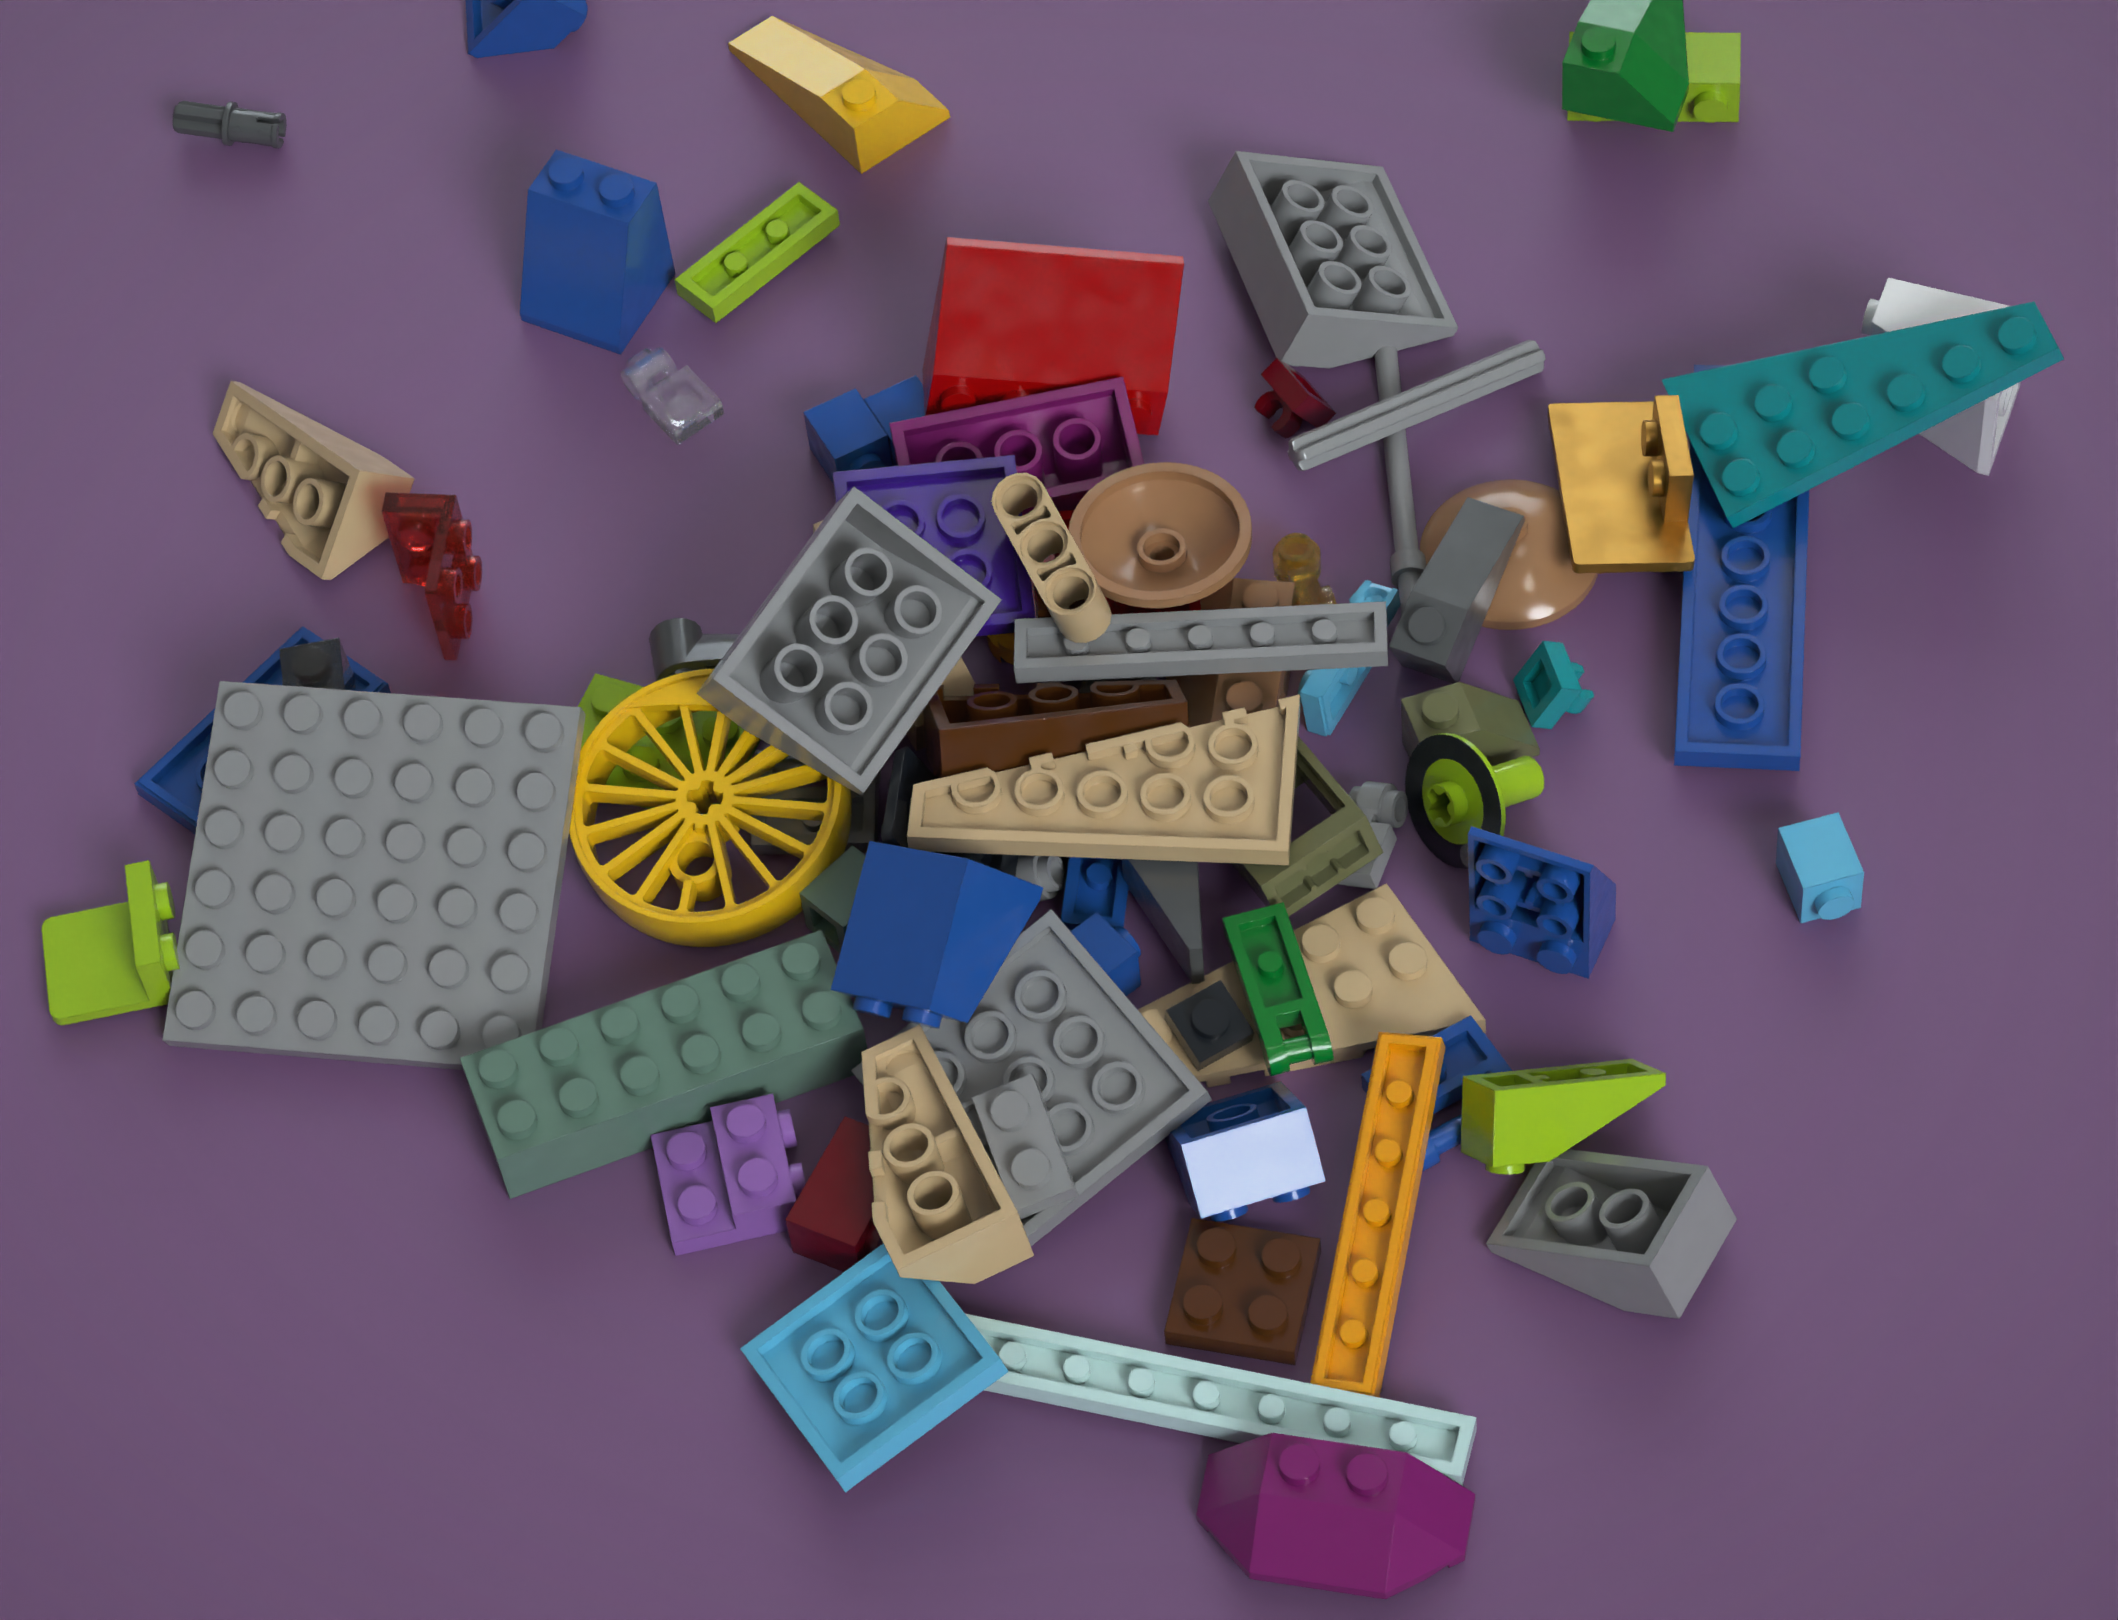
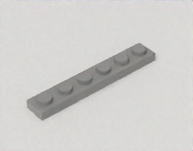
[1014,601,1388,683]

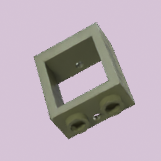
[1231,736,1384,916]

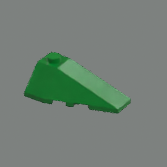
[1562,0,1689,132]

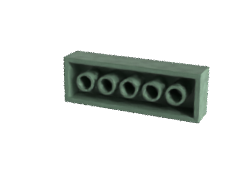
[460,930,867,1199]

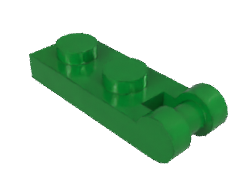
[1222,902,1334,1076]

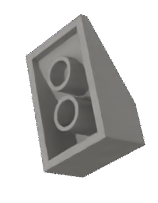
[1486,1149,1737,1319]

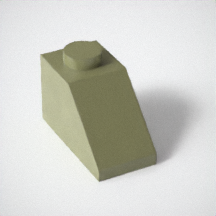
[1401,682,1540,766]

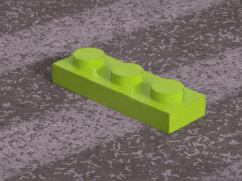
[674,182,840,323]

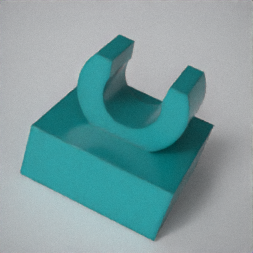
[1513,641,1594,729]

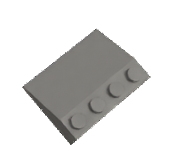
[1208,151,1458,369]
[696,486,1002,795]

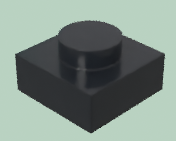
[1164,980,1254,1071]

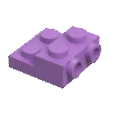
[650,1093,806,1256]

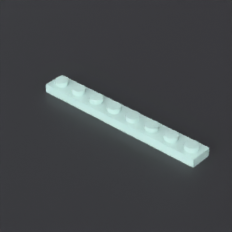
[966,1314,1477,1486]

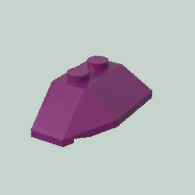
[1196,1433,1476,1599]

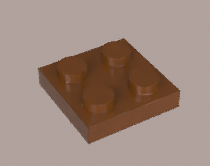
[1164,1218,1321,1365]

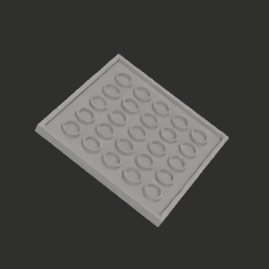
[162,681,586,1070]

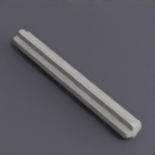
[1287,340,1546,471]

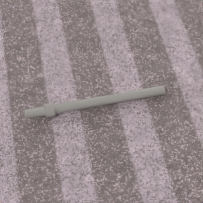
[1374,346,1426,615]

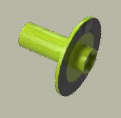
[1405,733,1544,869]

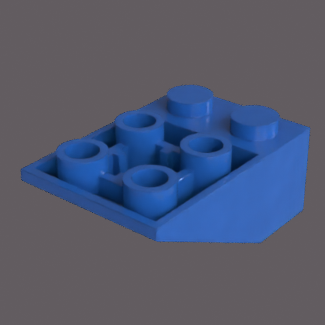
[1468,826,1616,979]

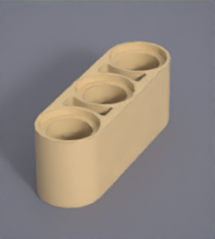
[991,473,1112,643]

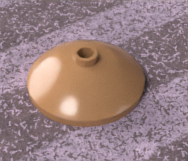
[1068,462,1252,608]
[1420,479,1598,630]

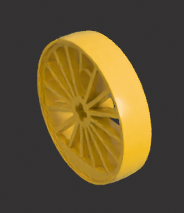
[569,669,852,947]

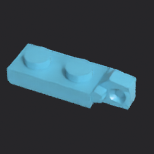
[1298,580,1401,737]

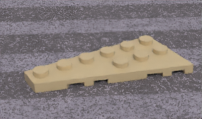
[907,694,1300,865]
[1137,883,1486,1088]

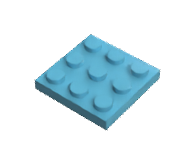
[740,1244,1008,1493]

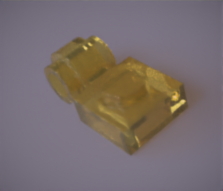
[1272,533,1337,606]

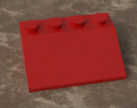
[922,237,1184,436]

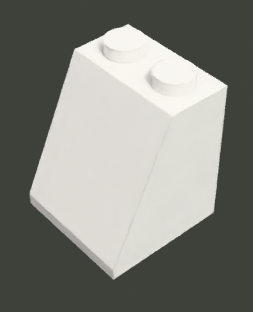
[1862,278,2020,476]

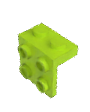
[41,860,180,1025]

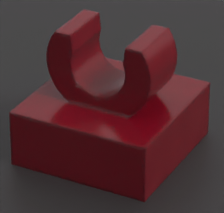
[1254,358,1336,439]

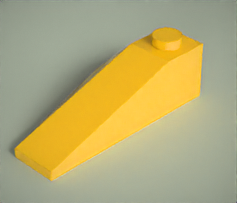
[728,16,950,174]

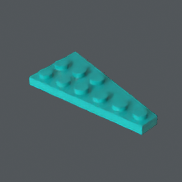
[1661,301,2064,528]

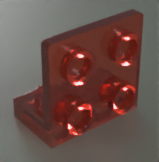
[381,492,482,660]

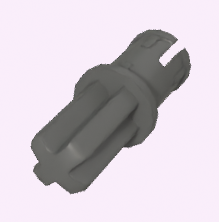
[173,101,287,149]

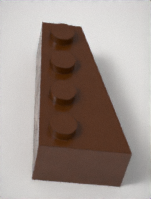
[923,680,1189,779]

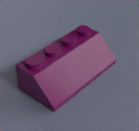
[889,377,1144,515]

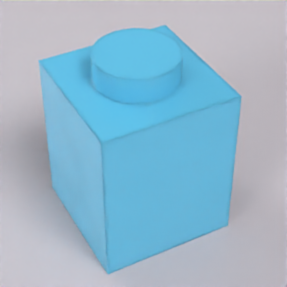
[1776,812,1864,923]

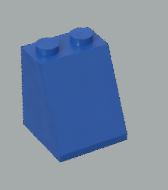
[520,149,676,355]
[831,841,1043,1029]

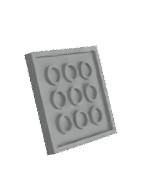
[851,909,1212,1246]

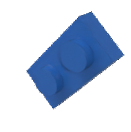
[1061,857,1129,931]

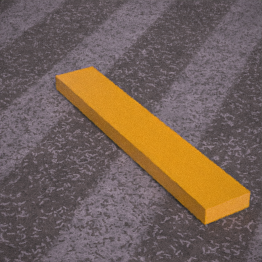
[1310,1032,1446,1397]

